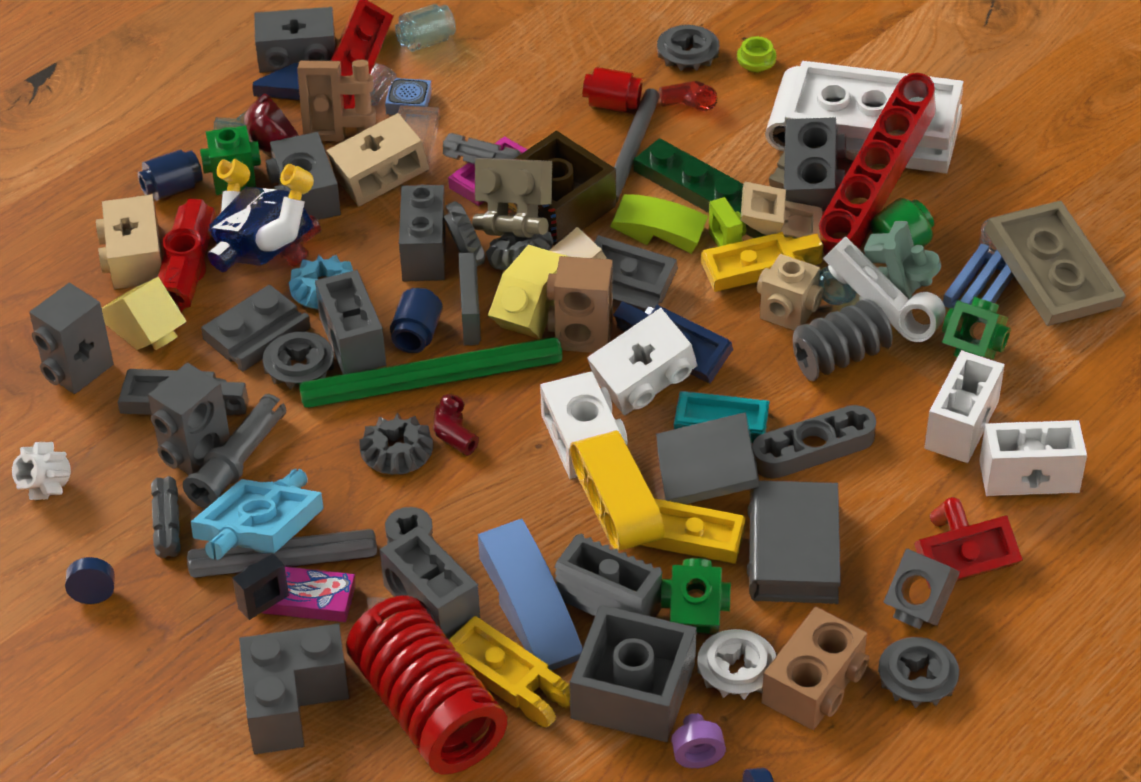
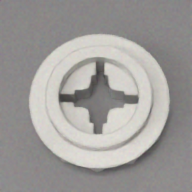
[697,629,776,700]

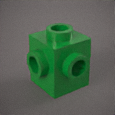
[200,125,261,195]
[942,297,1011,359]
[661,558,731,635]

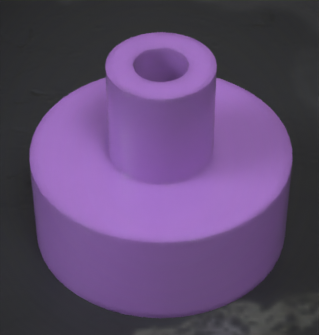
[671,714,726,768]

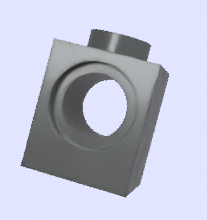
[883,548,960,629]

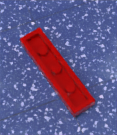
[331,0,394,109]

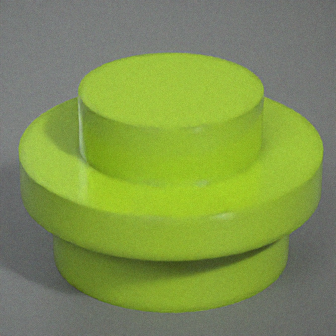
[737,36,777,72]

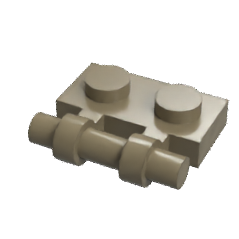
[472,158,552,238]

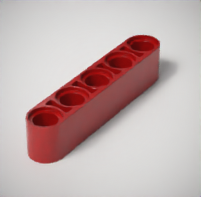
[819,72,936,256]

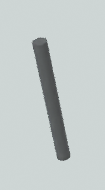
[614,88,660,203]

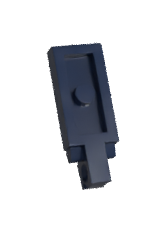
[613,301,733,384]

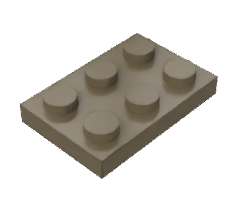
[984,201,1126,326]

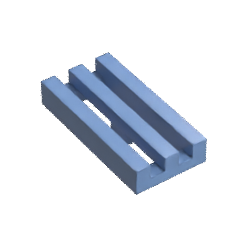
[943,243,1014,308]

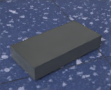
[459,253,481,345]

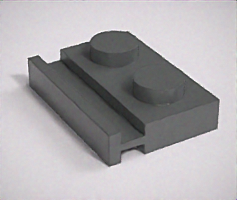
[594,235,678,312]
[201,284,311,372]

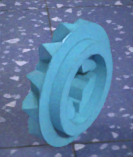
[289,254,353,309]

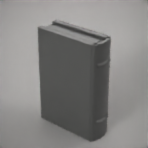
[747,480,840,604]

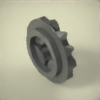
[657,25,720,71]
[443,201,485,266]
[486,231,553,270]
[263,332,334,390]
[359,413,433,475]
[878,637,959,709]

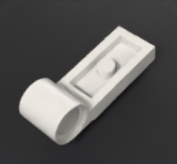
[823,236,945,342]

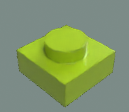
[708,197,746,247]

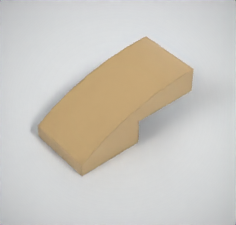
[740,182,822,240]

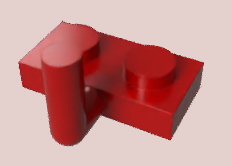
[914,497,1023,589]

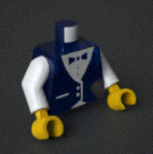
[208,159,314,272]

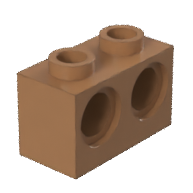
[547,256,613,353]
[761,606,869,730]

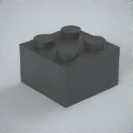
[570,605,696,743]

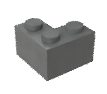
[239,623,349,755]

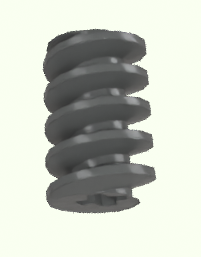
[792,299,893,381]

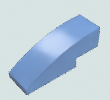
[478,518,583,671]

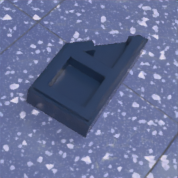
[252,63,300,100]

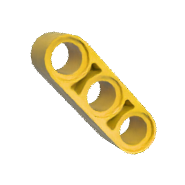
[570,430,664,551]

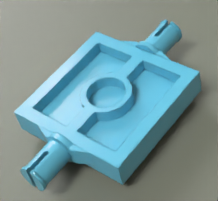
[191,468,324,560]

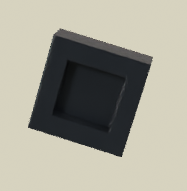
[232,554,289,620]

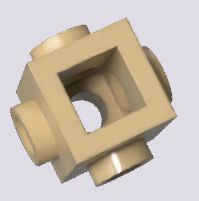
[757,254,824,330]

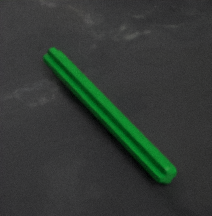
[300,337,563,408]

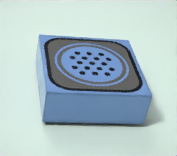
[385,78,432,117]

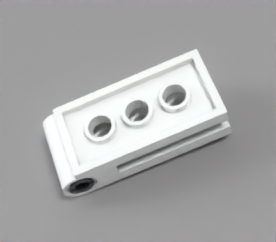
[765,61,963,173]

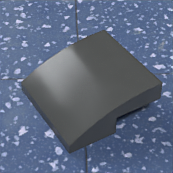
[656,412,760,504]

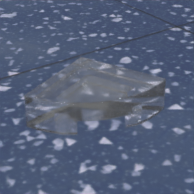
[370,63,396,106]

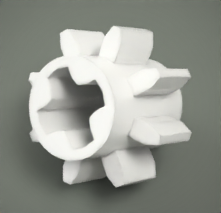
[12,442,71,500]

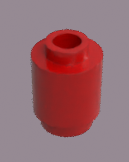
[582,67,643,112]

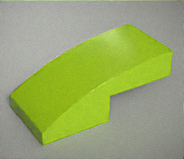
[610,194,708,254]

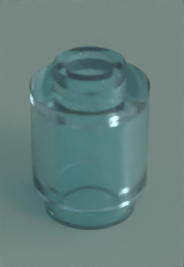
[395,4,456,52]

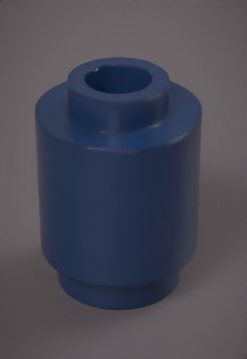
[138,149,203,201]
[390,288,443,353]

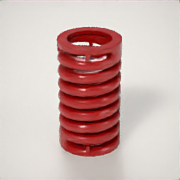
[346,595,508,775]

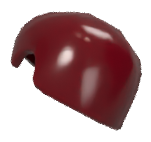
[244,94,299,156]

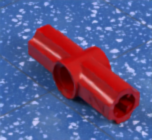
[158,199,216,313]

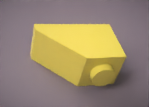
[488,245,566,339]
[102,277,187,350]

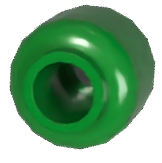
[871,198,935,247]

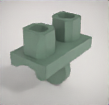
[864,221,941,299]

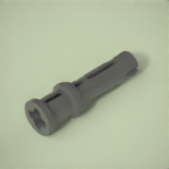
[183,394,287,509]

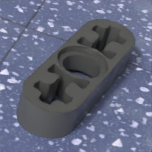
[752,405,876,479]

